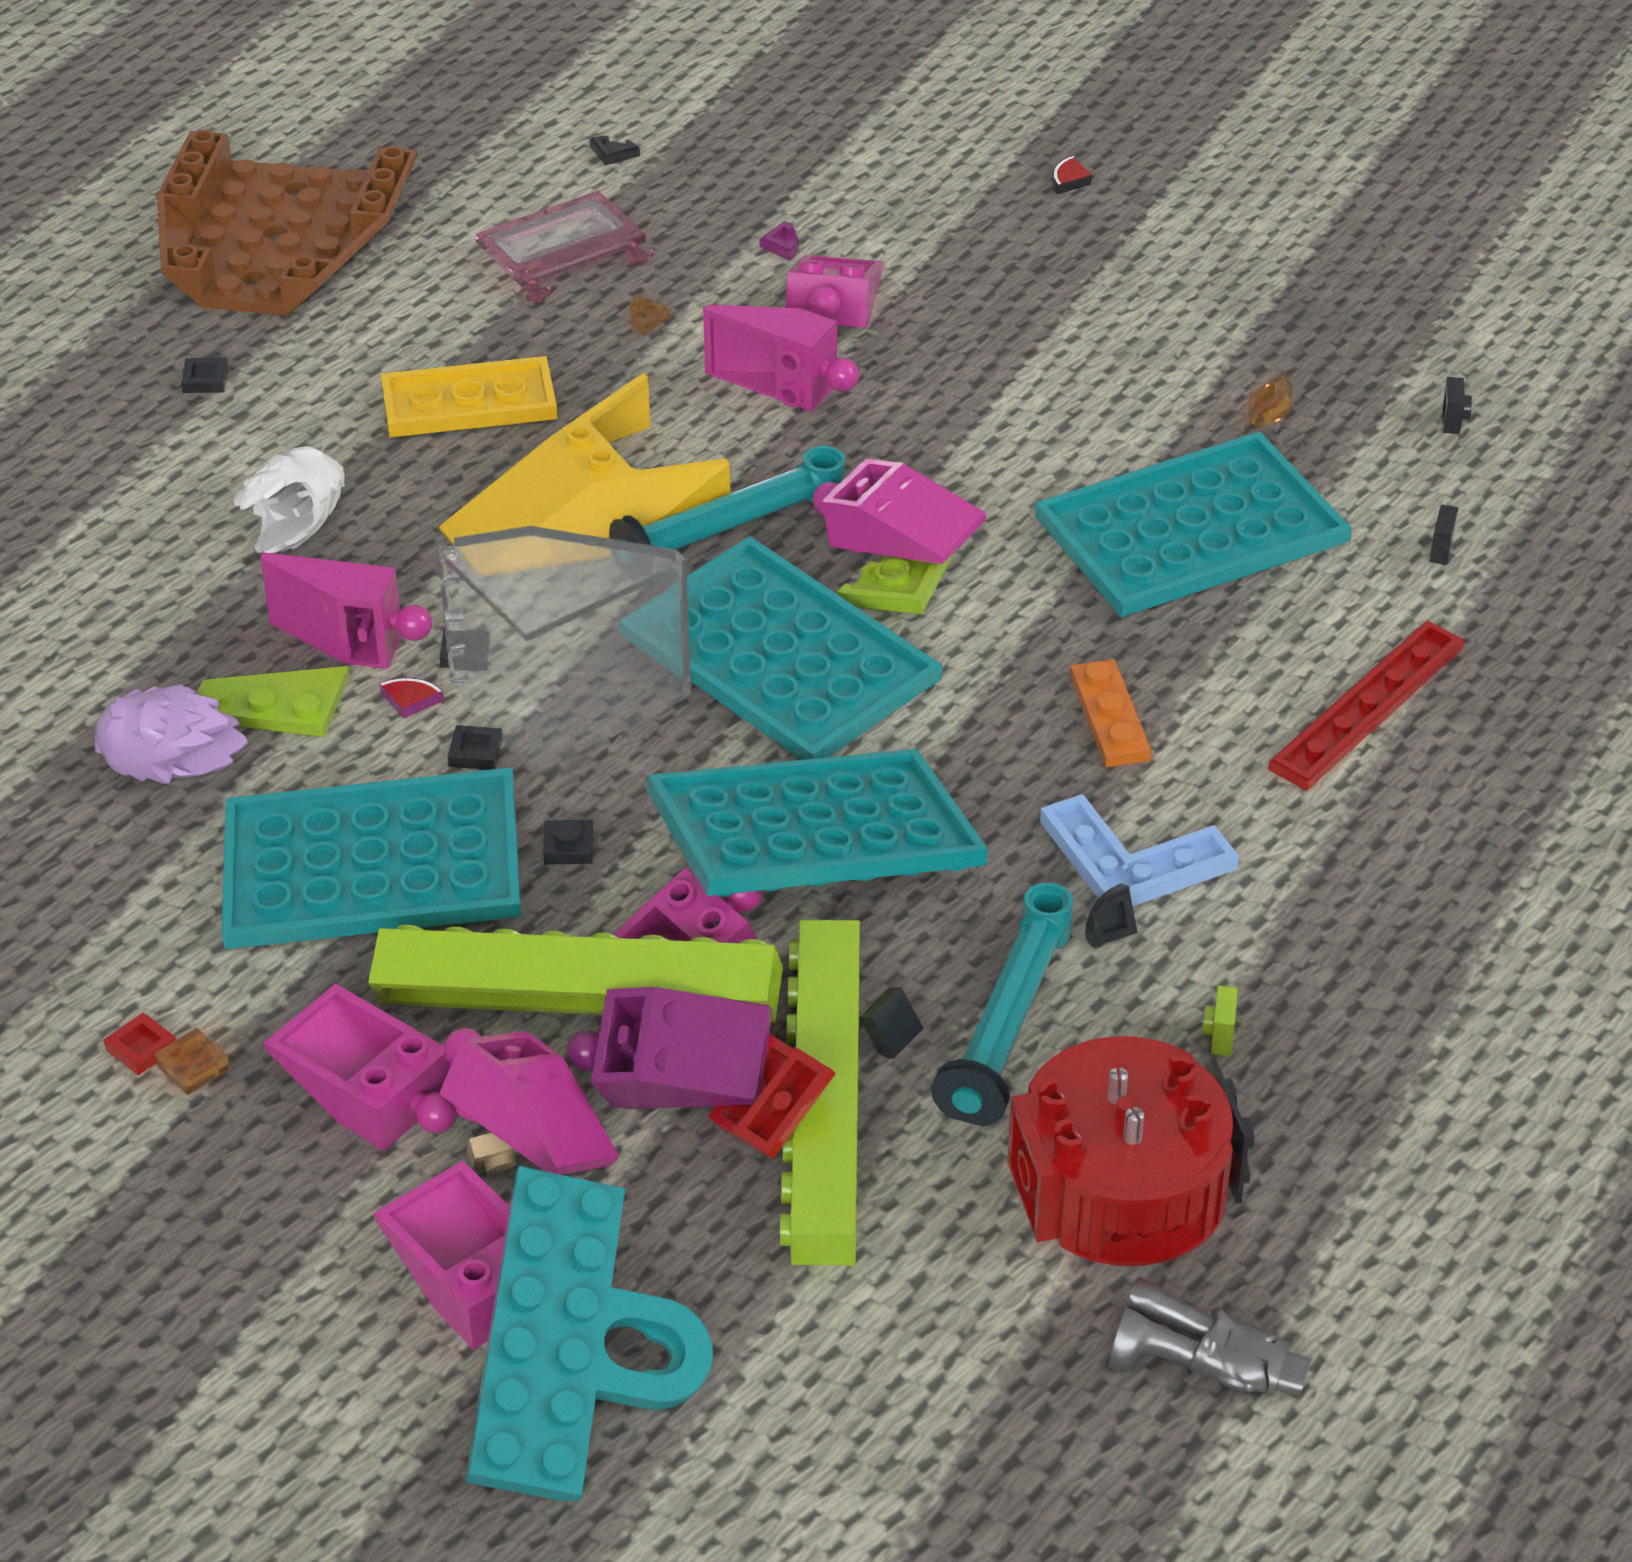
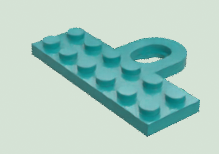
[465,1166,713,1502]

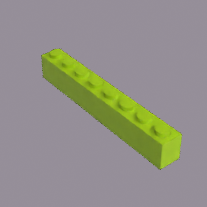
[780,920,860,1266]
[368,925,783,1023]

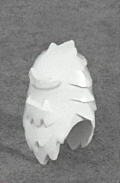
[233,446,345,553]

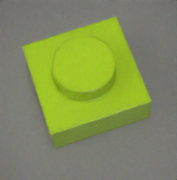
[1202,985,1238,1056]

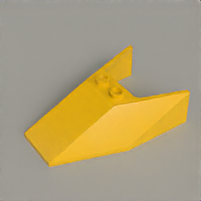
[439,373,731,578]

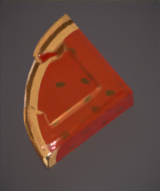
[629,294,670,336]

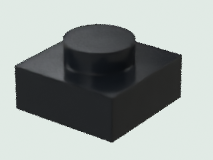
[1442,377,1472,434]
[543,820,593,865]

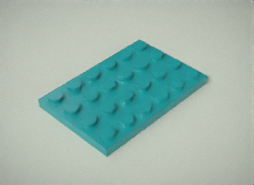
[1035,431,1352,617]
[620,536,943,760]
[647,749,988,897]
[221,767,522,949]

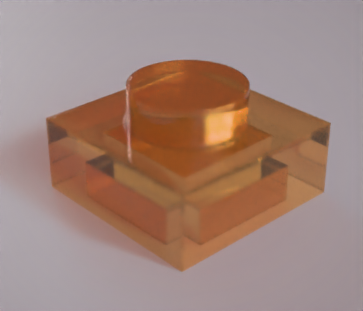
[1248,372,1292,427]
[155,1028,230,1096]

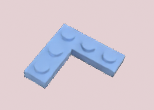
[1040,794,1239,906]

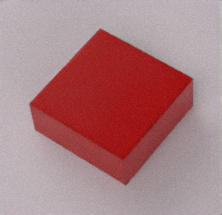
[104,1012,178,1076]

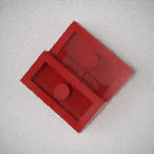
[707,1034,836,1159]

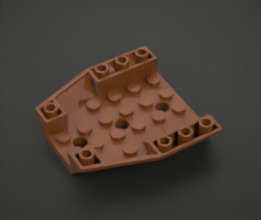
[157,130,417,315]

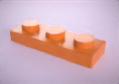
[1070,659,1152,767]

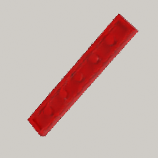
[1268,620,1465,791]

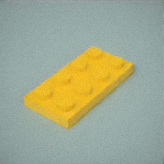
[381,356,558,438]

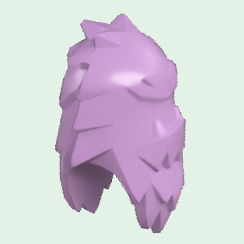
[95,684,248,784]

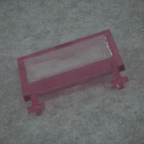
[475,191,654,304]

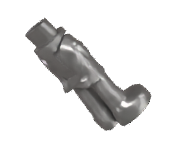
[1108,1276,1312,1397]

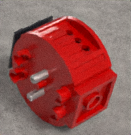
[1007,1036,1255,1266]

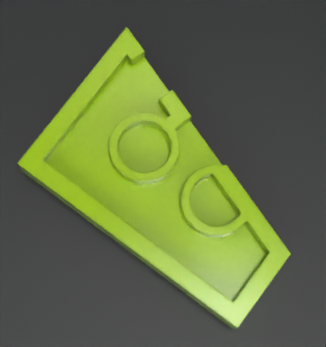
[836,553,954,614]
[196,666,350,737]

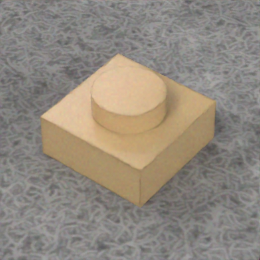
[466,1133,523,1174]

